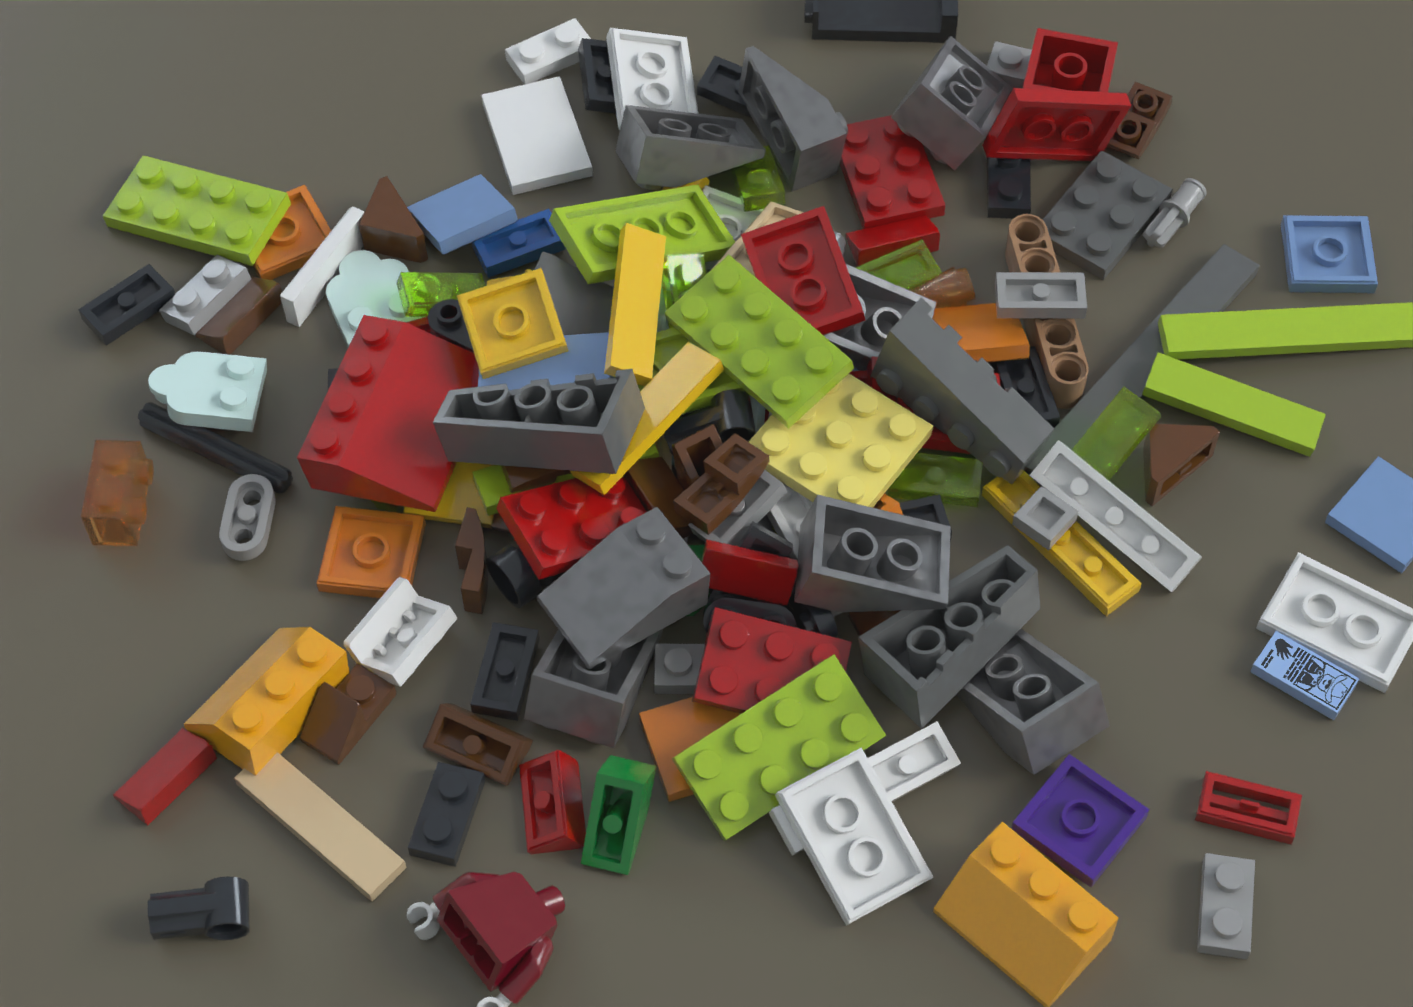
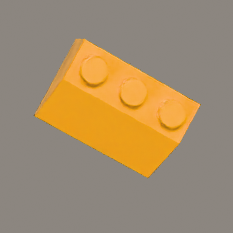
[184,627,349,776]
[933,822,1119,1007]

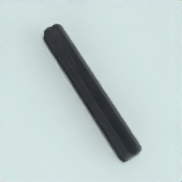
[137,402,293,493]

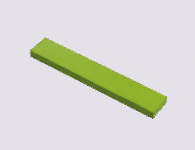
[1158,302,1413,359]

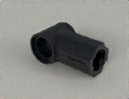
[664,389,756,455]
[148,876,250,940]

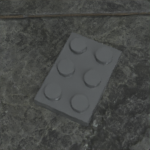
[1042,151,1173,280]

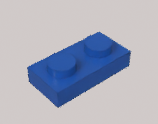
[471,209,566,278]

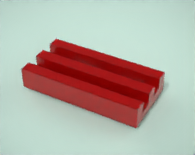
[1195,771,1302,845]

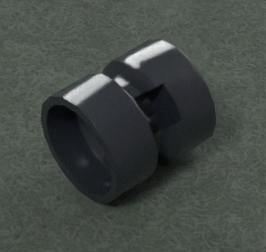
[486,544,565,608]

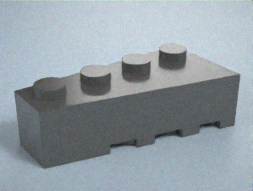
[870,297,1054,485]
[432,369,645,474]
[859,545,1040,729]

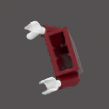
[407,872,565,1007]

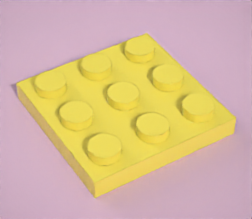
[749,374,933,508]

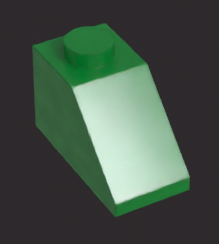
[581,755,657,875]

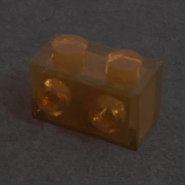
[81,440,154,546]

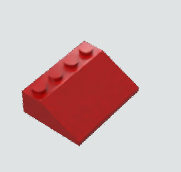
[297,315,479,512]

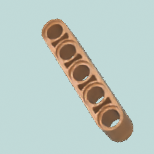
[1005,214,1089,409]

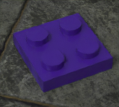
[1011,754,1150,887]

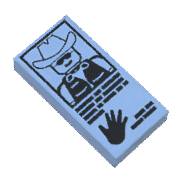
[1250,631,1360,721]

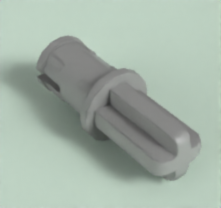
[1143,178,1207,248]

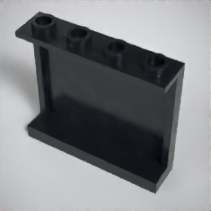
[804,0,958,43]

